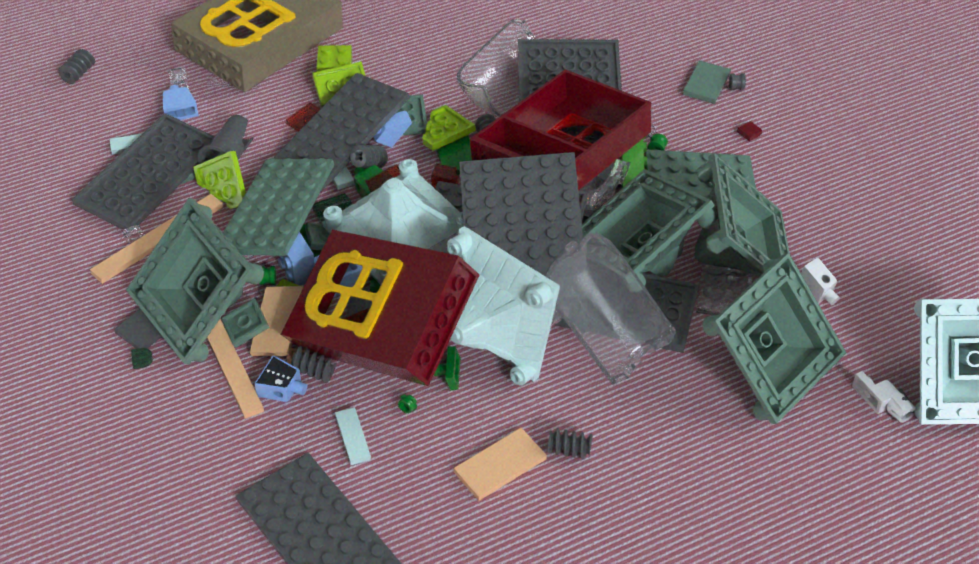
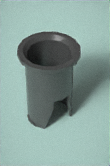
[197,115,254,164]

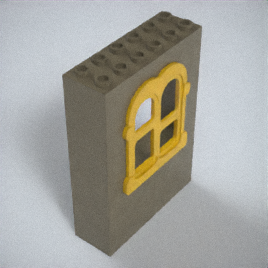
[171,0,343,92]

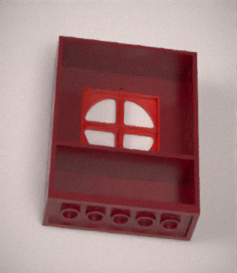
[470,69,651,191]

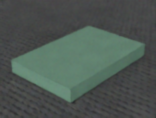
[683,60,731,104]
[396,95,427,135]

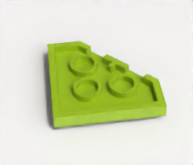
[422,105,476,151]
[193,151,246,209]

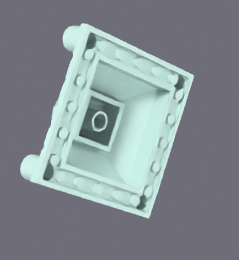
[322,159,464,285]
[447,226,560,385]
[914,298,979,424]

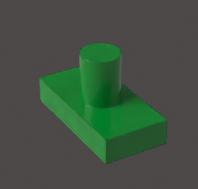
[434,346,461,391]

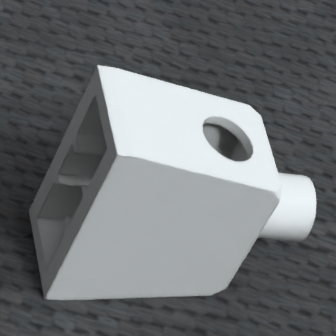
[801,257,840,305]

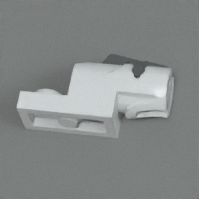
[852,371,916,423]

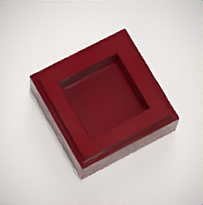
[737,121,763,142]

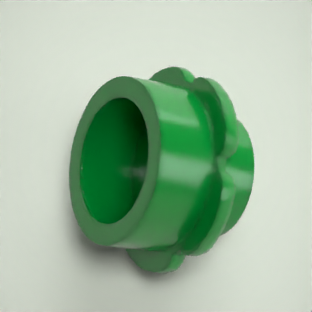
[398,394,417,414]

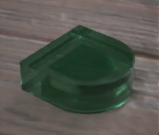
[131,348,153,369]

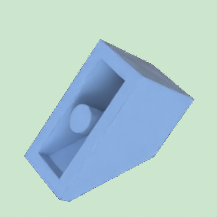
[374,111,412,148]

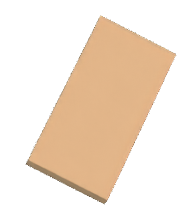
[250,286,303,356]
[454,428,547,501]

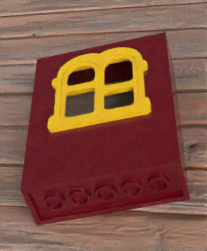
[280,229,480,387]

